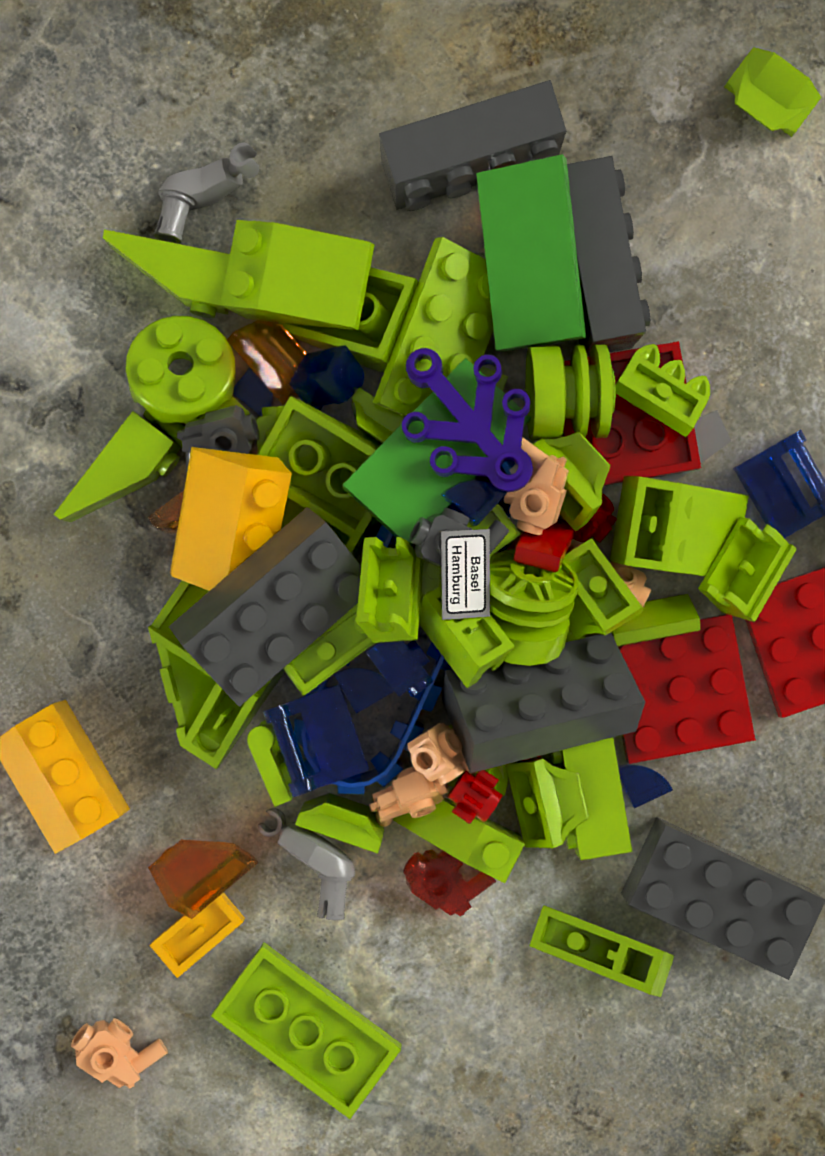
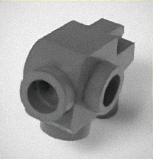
[177,405,259,472]
[409,508,509,567]

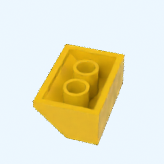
[170,447,292,591]
[0,700,130,854]

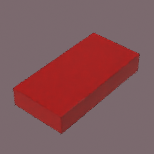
[513,519,575,572]

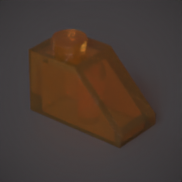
[148,839,258,919]

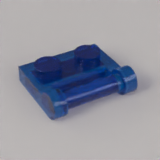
[733,429,825,539]
[262,684,369,797]

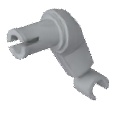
[154,142,259,244]
[258,808,355,920]

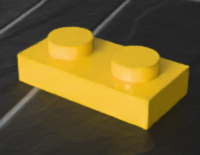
[149,886,245,978]

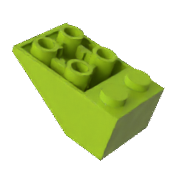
[610,476,749,576]

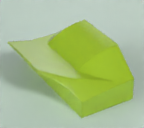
[724,47,822,137]
[351,387,404,443]
[517,432,610,531]
[563,538,643,638]
[506,759,588,848]
[295,793,384,854]

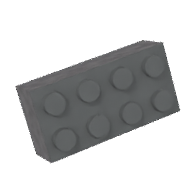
[379,80,567,211]
[567,156,651,357]
[168,507,361,707]
[442,633,645,773]
[621,817,825,980]

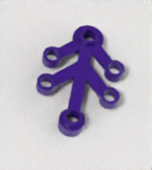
[402,348,533,492]

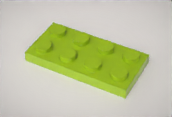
[373,237,493,417]
[211,942,402,1119]

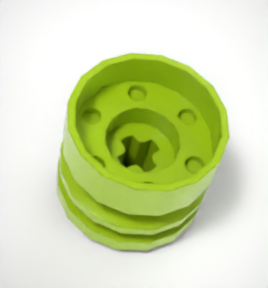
[525,344,616,440]
[490,549,579,666]

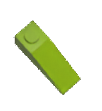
[103,229,230,318]
[53,411,181,522]
[393,797,525,883]
[529,905,675,997]

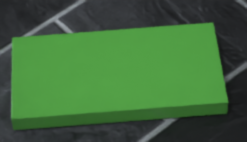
[476,154,586,352]
[343,358,531,546]

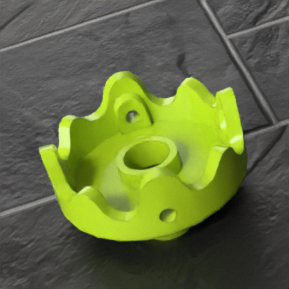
[125,316,236,424]

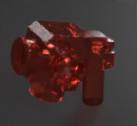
[403,849,496,917]

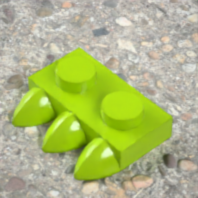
[615,344,710,437]

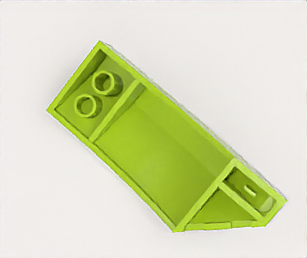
[148,396,382,769]

